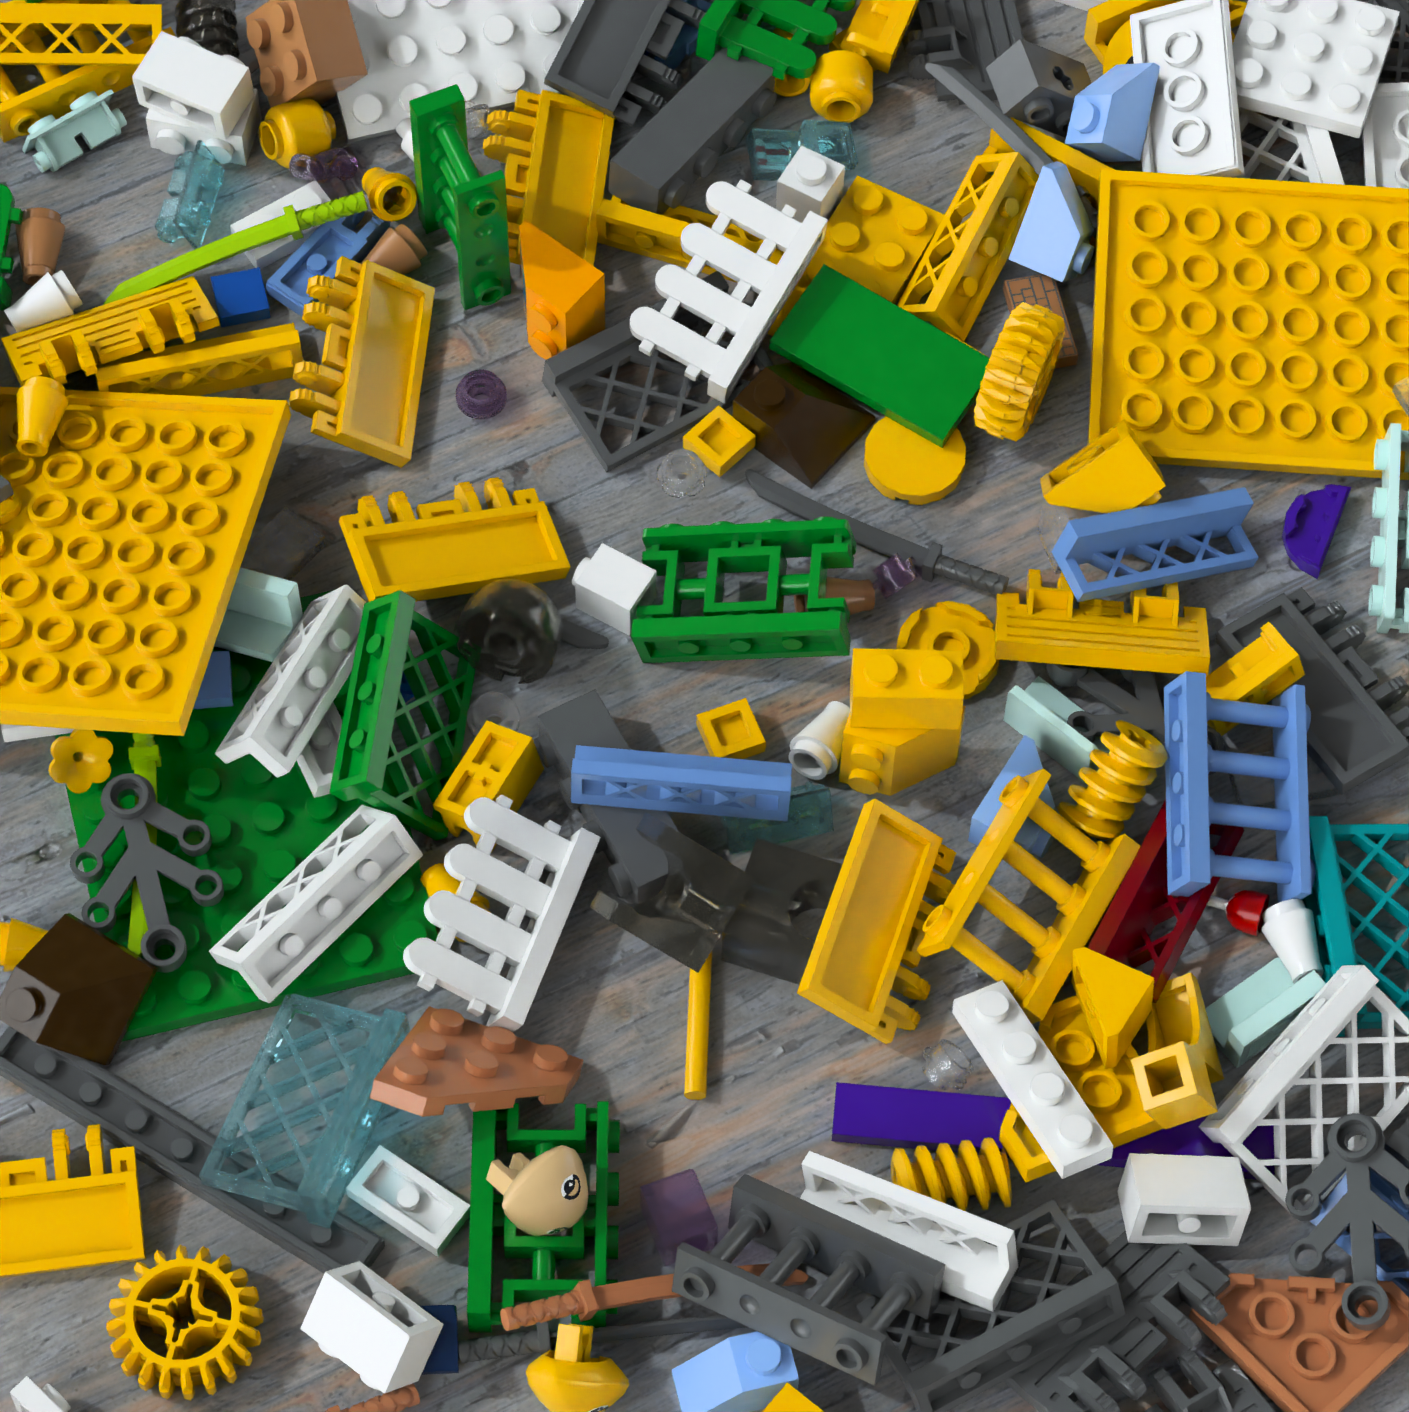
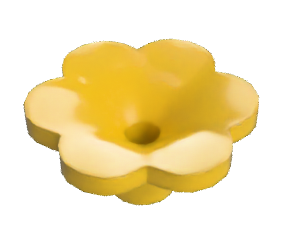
[48,729,114,794]

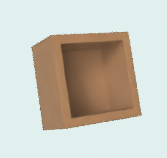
[245,0,368,108]

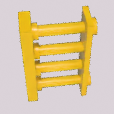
[0,0,175,143]
[916,768,1141,1024]

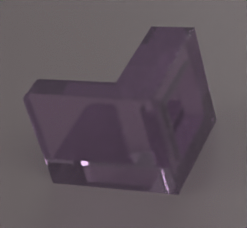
[640,1169,718,1267]

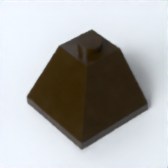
[733,362,876,489]
[0,913,158,1065]

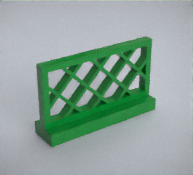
[329,590,479,841]

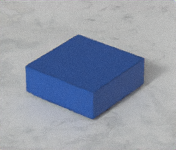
[210,267,271,328]

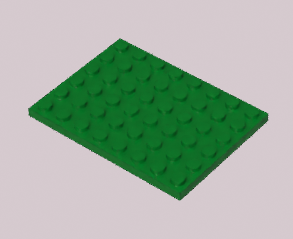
[55,590,438,1042]

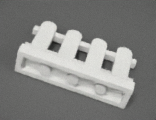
[630,179,828,404]
[403,794,601,1032]

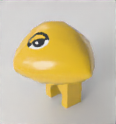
[526,1323,629,1412]

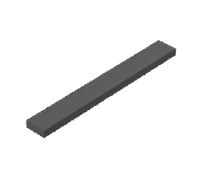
[0,1026,385,1274]

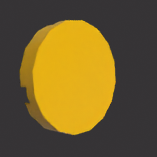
[864,416,966,505]
[896,601,1000,699]

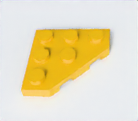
[999,995,1164,1183]

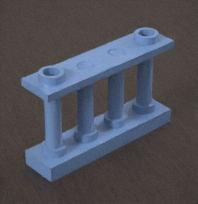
[1164,671,1316,903]

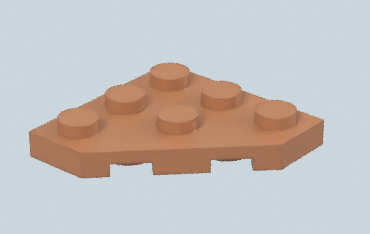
[370,1006,583,1117]
[1189,1273,1409,1412]

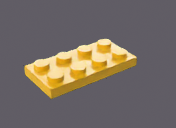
[767,175,944,336]

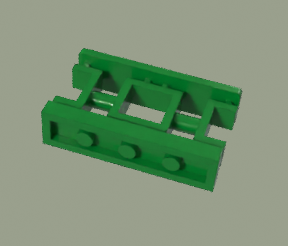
[631,516,856,663]
[467,1101,620,1333]

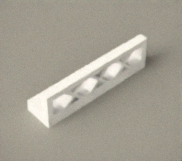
[215,584,367,778]
[209,805,423,1003]
[800,1151,1018,1312]

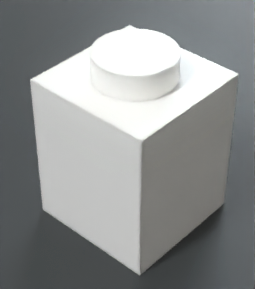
[776,145,845,223]
[572,543,657,636]

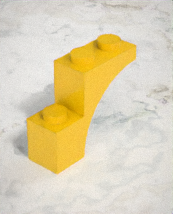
[1131,972,1224,1130]

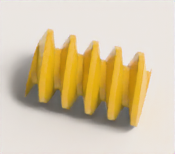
[1057,720,1168,840]
[891,1137,1012,1211]

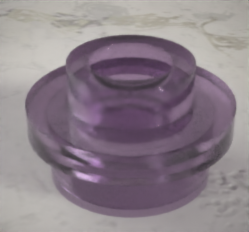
[456,369,507,419]
[872,553,920,599]

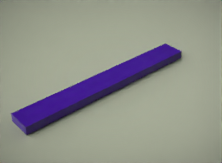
[831,1082,1275,1180]

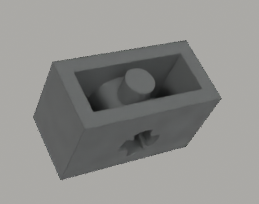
[986,39,1091,138]

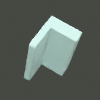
[214,567,303,662]
[1003,676,1110,783]
[1205,957,1326,1068]

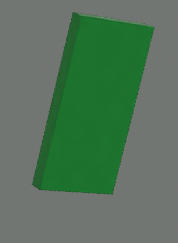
[769,264,990,448]

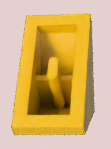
[1071,947,1154,1069]

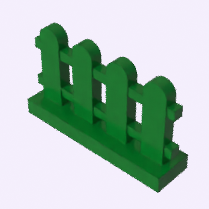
[696,0,857,80]

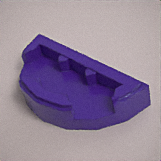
[1282,484,1351,579]

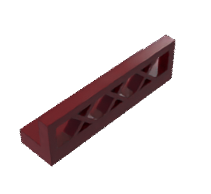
[1088,799,1245,1003]

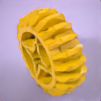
[974,302,1065,442]
[106,1244,264,1401]

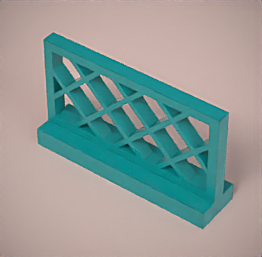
[1301,816,1409,1037]

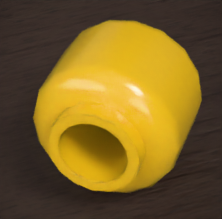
[810,50,873,124]
[259,98,336,168]

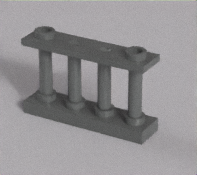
[672,1174,945,1386]

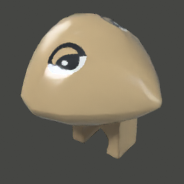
[486,1145,589,1236]

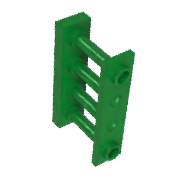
[409,84,511,310]

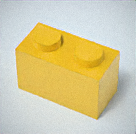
[850,648,964,730]

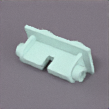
[22,89,127,173]

